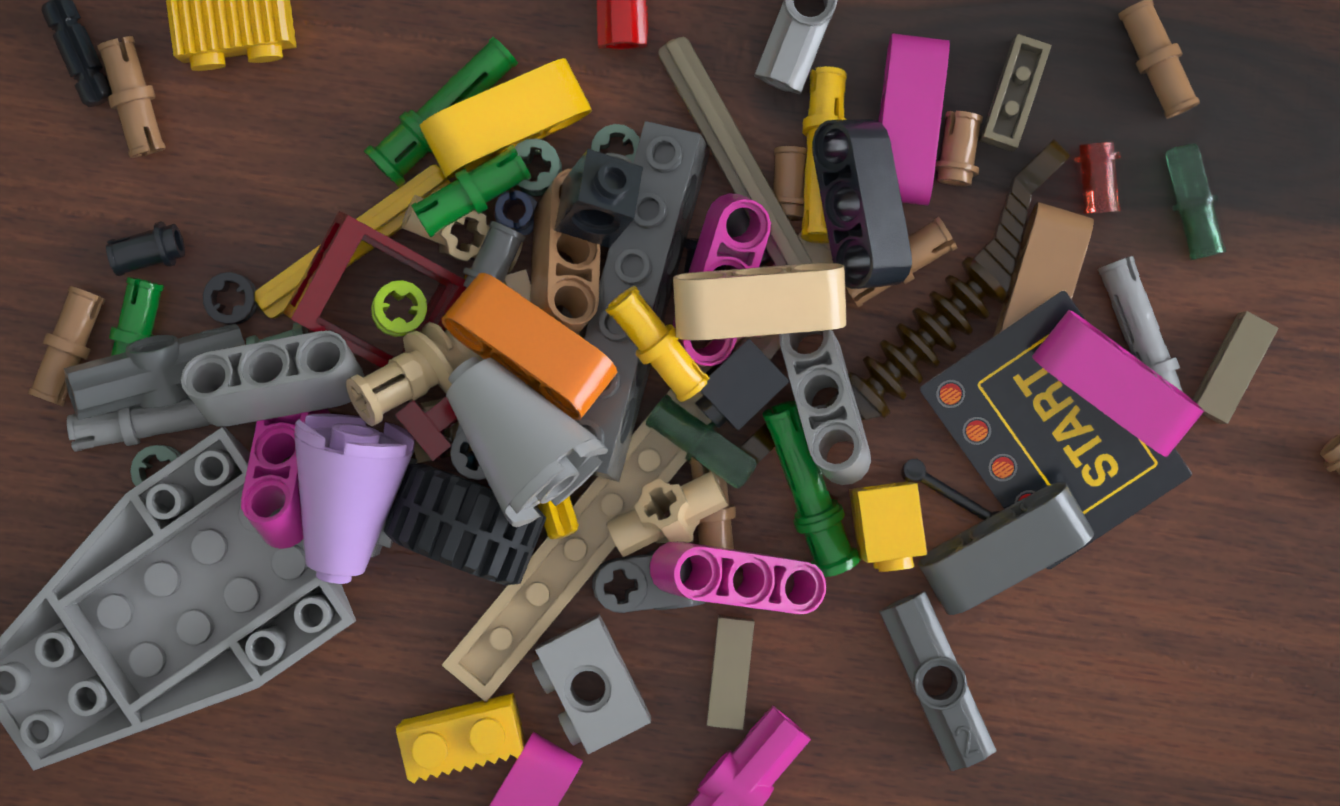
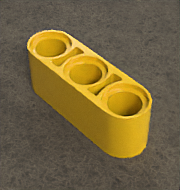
[419,58,592,179]

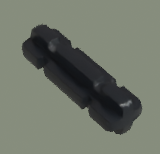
[41,0,112,107]

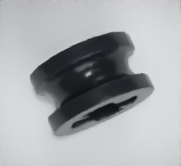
[203,272,258,325]

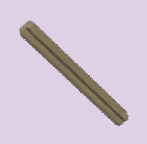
[658,36,813,266]

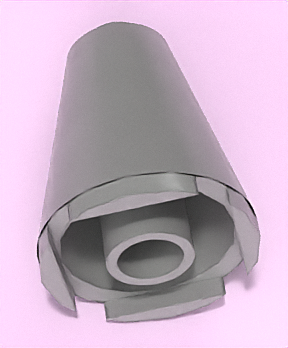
[446,357,608,527]

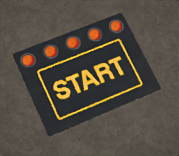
[920,291,1192,569]

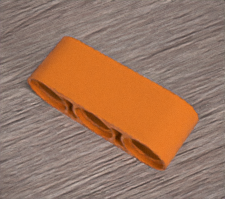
[442,273,618,420]

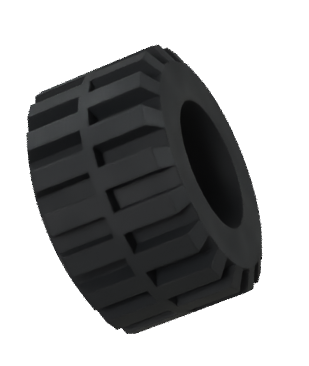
[383,463,546,585]

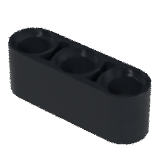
[812,119,912,289]

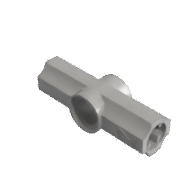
[754,0,838,95]

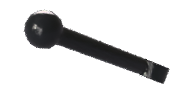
[901,459,1000,521]

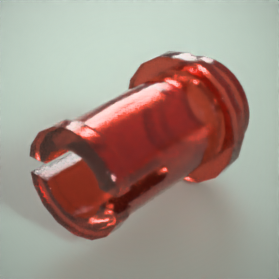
[1074,142,1121,214]

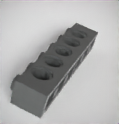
[575,121,710,482]

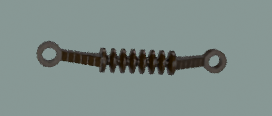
[725,139,1071,479]

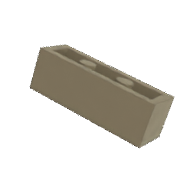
[979,34,1052,152]
[1192,311,1279,424]
[706,615,755,730]

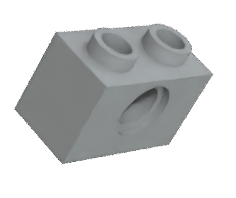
[532,614,651,754]

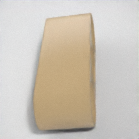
[673,263,846,340]

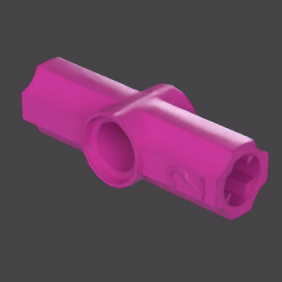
[687,705,811,806]

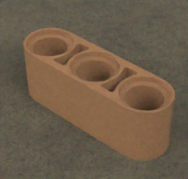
[530,169,600,334]
[993,201,1094,337]

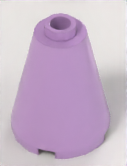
[294,414,415,584]

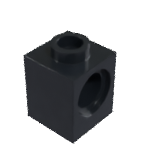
[554,149,643,248]
[695,337,789,430]

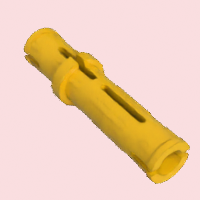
[801,66,847,244]

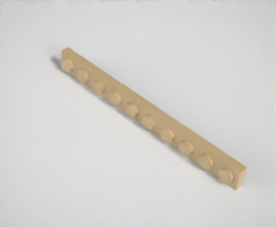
[442,232,833,702]

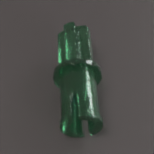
[1165,144,1227,261]
[646,395,757,489]

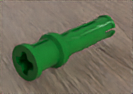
[363,37,518,188]
[762,401,861,578]

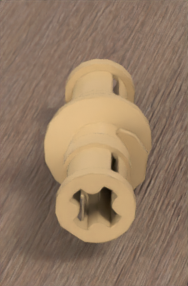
[346,322,484,426]

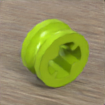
[371,280,427,337]

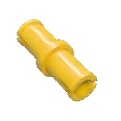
[605,286,709,402]

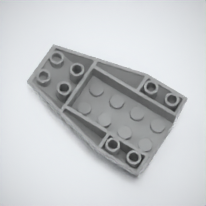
[0,427,356,771]

